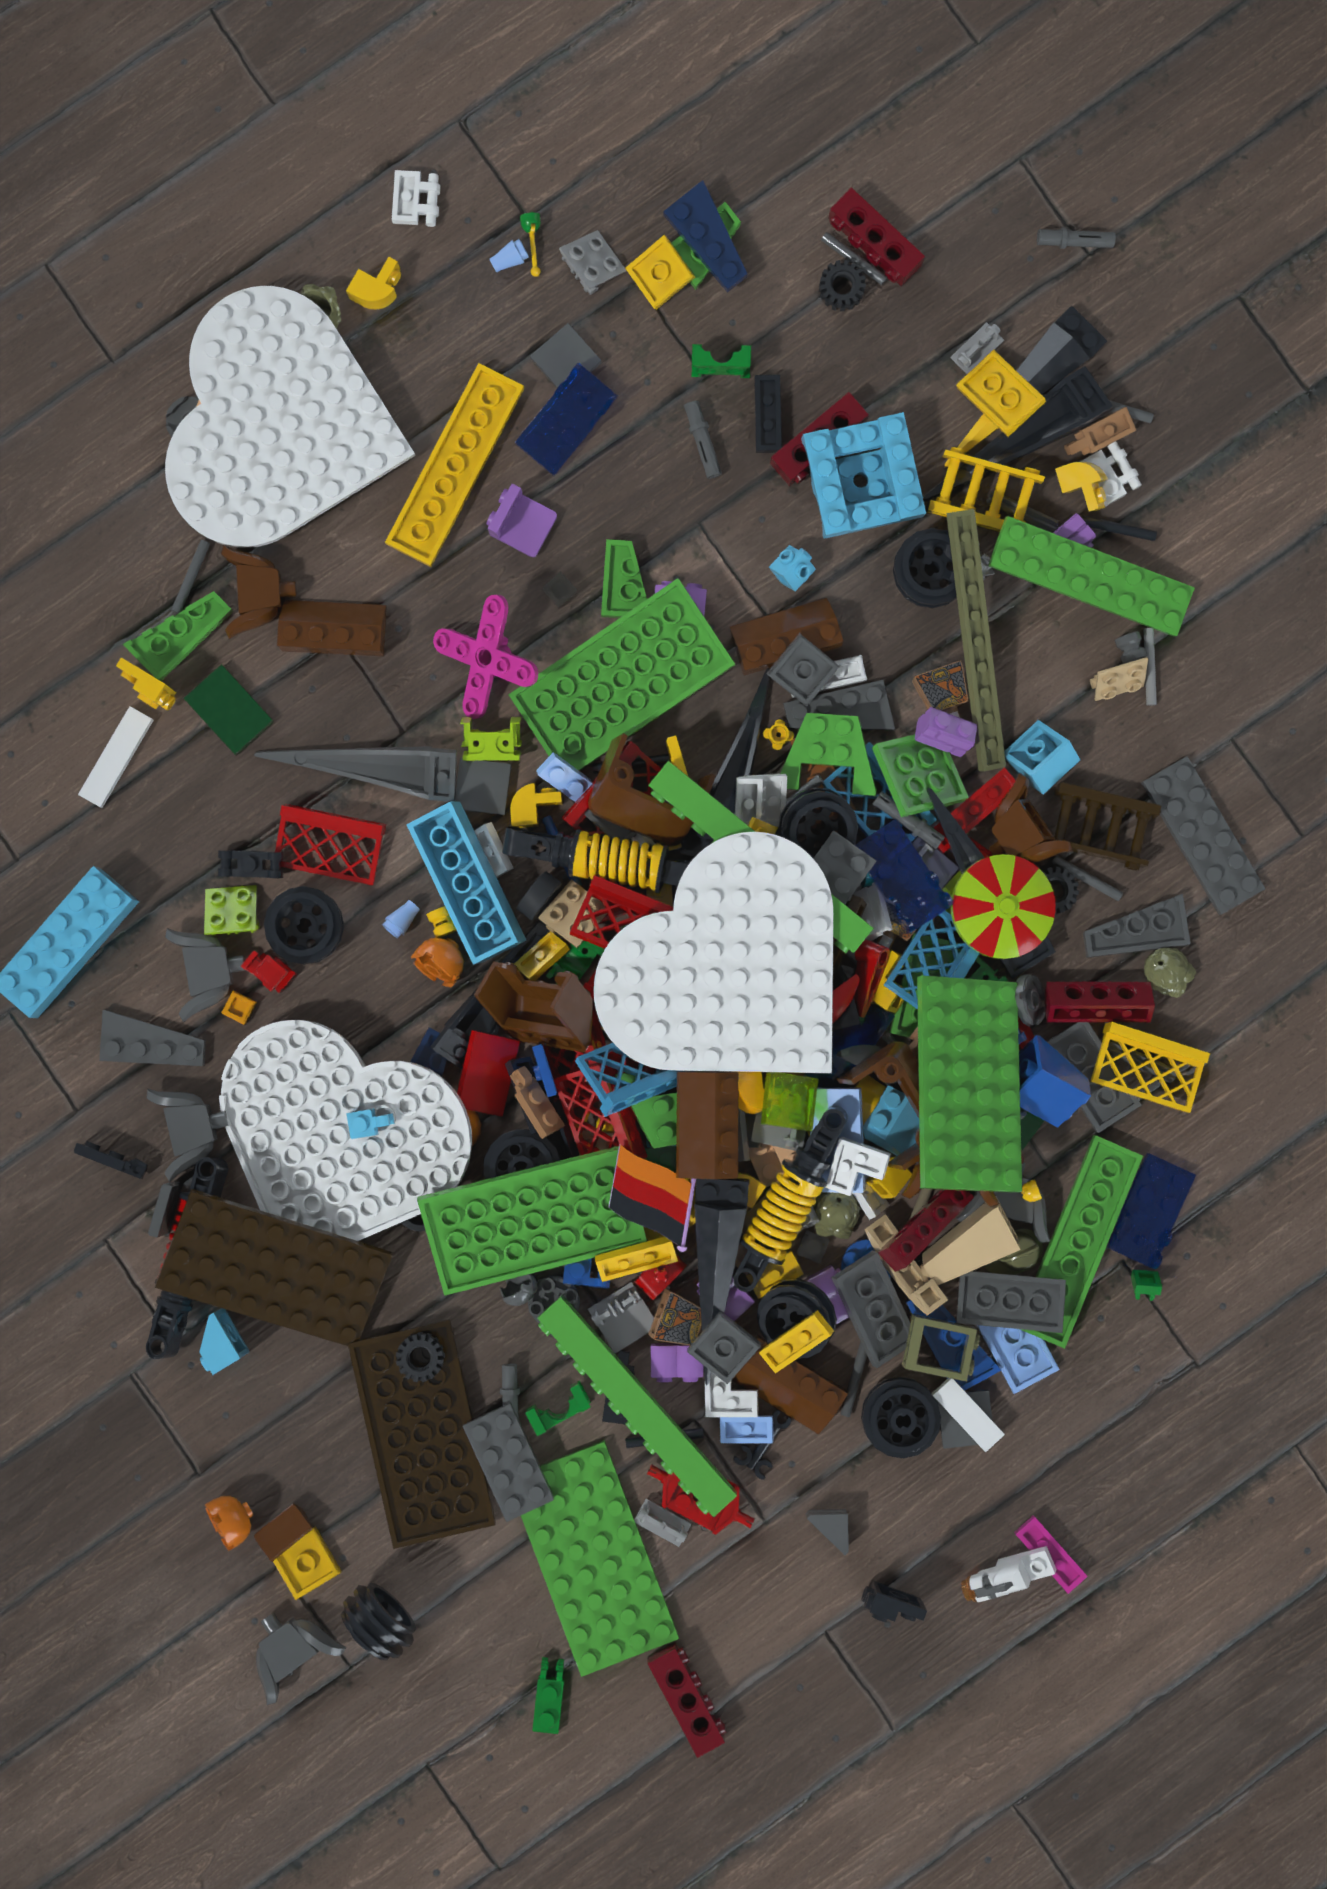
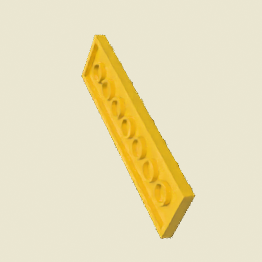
[385,363,524,567]

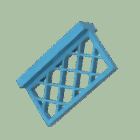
[822,742,937,861]
[884,904,979,1009]
[575,1043,687,1117]

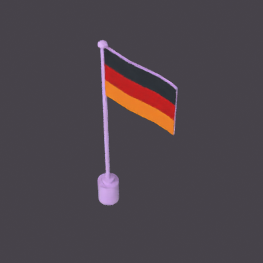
[609,1144,696,1252]

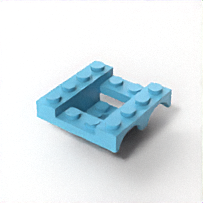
[801,412,926,539]

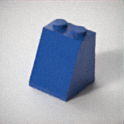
[1019,1035,1091,1128]

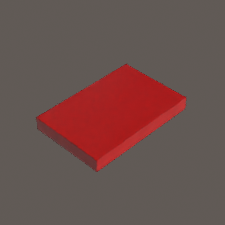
[457,1030,520,1117]

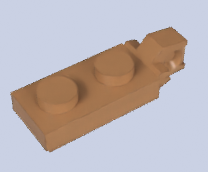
[1064,407,1136,455]
[510,1066,565,1139]

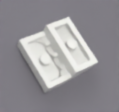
[735,774,787,827]

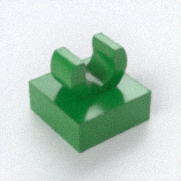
[1131,1269,1162,1301]

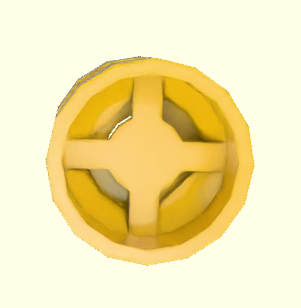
[426,906,457,938]

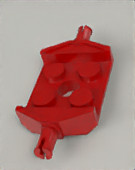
[647,1464,755,1535]

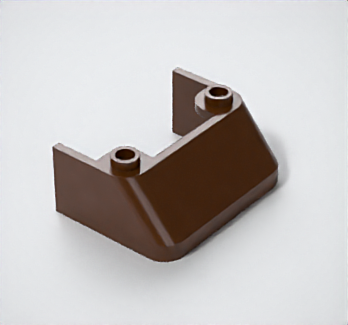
[588,733,716,847]
[837,1042,920,1170]

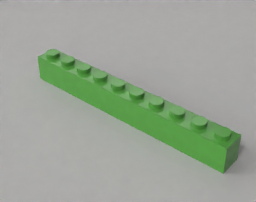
[648,761,874,953]
[537,1295,737,1517]

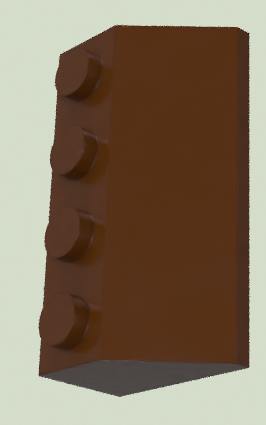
[729,598,844,676]
[277,600,387,656]
[676,1071,739,1179]
[732,1334,848,1434]

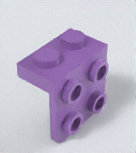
[486,484,557,557]

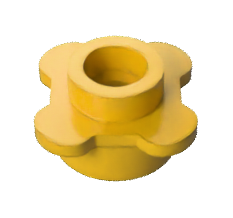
[763,719,794,750]

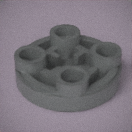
[528,1275,580,1323]

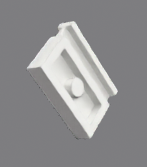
[849,882,893,941]

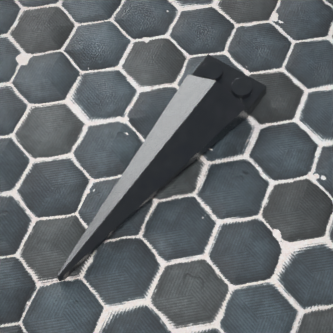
[923,366,1113,501]
[680,668,771,858]
[927,787,1056,979]
[430,920,550,1069]
[694,1178,749,1385]

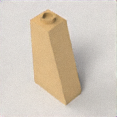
[920,1196,1021,1285]

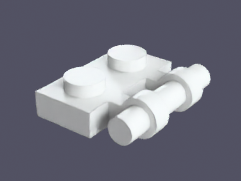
[392,170,441,227]
[1080,441,1142,507]

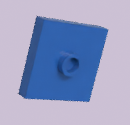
[532,1044,557,1097]

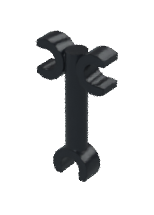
[733,1409,792,1480]

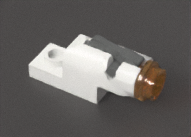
[961,1546,1057,1602]

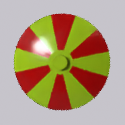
[951,854,1056,959]

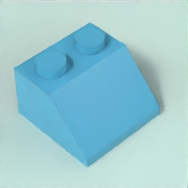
[1004,720,1080,794]
[863,1085,919,1156]
[200,1308,250,1375]

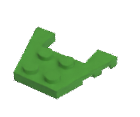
[780,713,877,796]
[615,1073,677,1149]

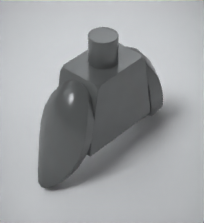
[165,928,245,1022]
[146,1088,229,1182]
[956,1163,1051,1243]
[256,1612,347,1705]

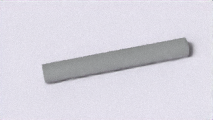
[1143,628,1157,706]

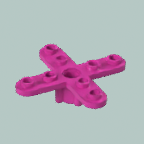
[433,594,538,719]

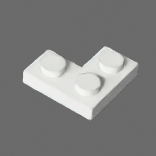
[825,1137,891,1196]
[705,1372,758,1417]

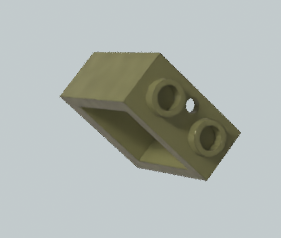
[902,1314,980,1382]

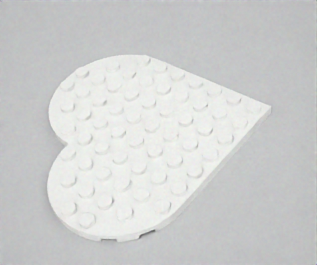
[165,286,415,548]
[594,832,833,1073]
[219,1020,472,1241]

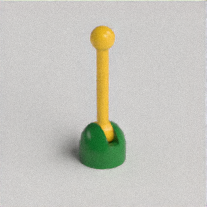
[520,212,541,277]

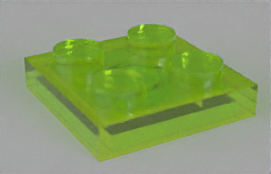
[761,1072,818,1131]

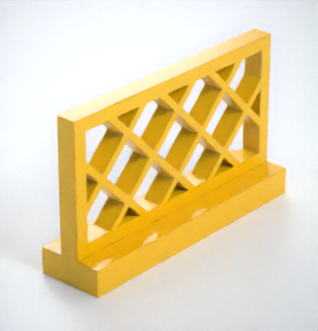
[1090,1022,1210,1113]

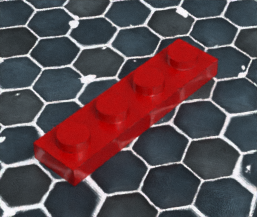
[934,767,1016,854]

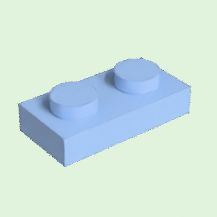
[536,752,592,802]
[720,1415,774,1443]

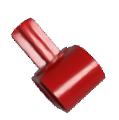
[634,1254,687,1300]

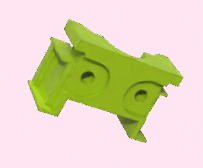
[460,717,522,761]

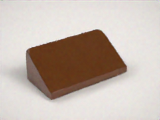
[254,1503,313,1562]

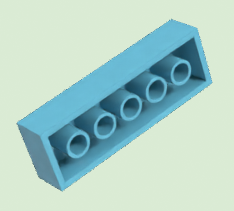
[406,801,527,965]
[0,866,139,1018]

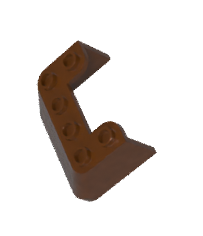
[474,962,593,1052]

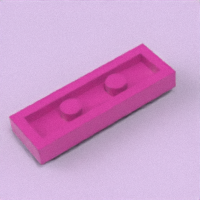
[1014,1515,1088,1594]

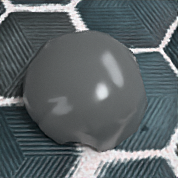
[500,1273,538,1306]

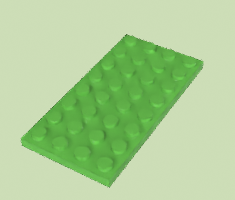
[508,578,736,771]
[917,975,1022,1192]
[417,1146,647,1296]
[521,1440,679,1677]

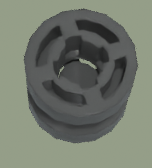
[1114,631,1148,664]

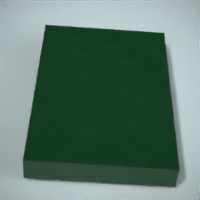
[183,664,274,756]

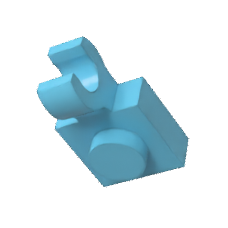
[346,1109,395,1139]

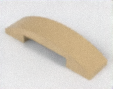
[864,1214,948,1315]

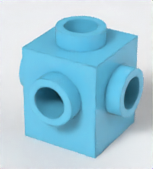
[769,545,816,591]

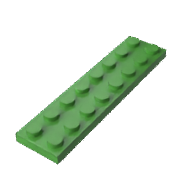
[988,516,1195,637]
[1020,1135,1143,1349]

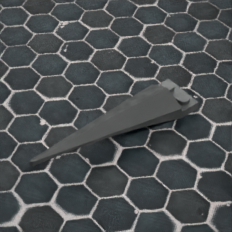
[254,746,457,802]

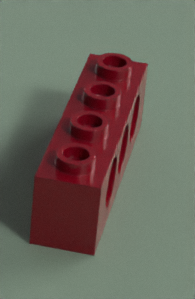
[828,187,925,287]
[770,392,869,487]
[1044,981,1155,1022]
[878,1189,974,1272]
[647,1642,727,1758]

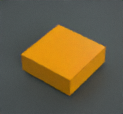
[221,990,257,1025]

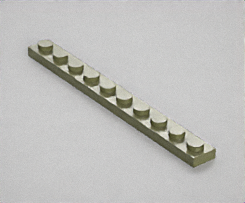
[946,509,1006,772]

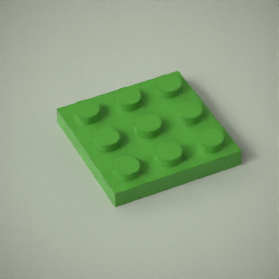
[872,734,969,817]

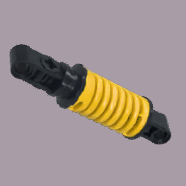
[502,826,692,894]
[733,1106,847,1292]

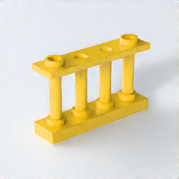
[927,447,1045,532]

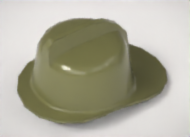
[984,1228,1043,1275]

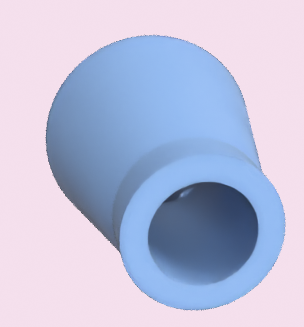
[490,239,529,272]
[382,900,420,938]

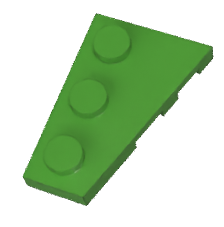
[671,202,741,290]
[601,539,647,618]

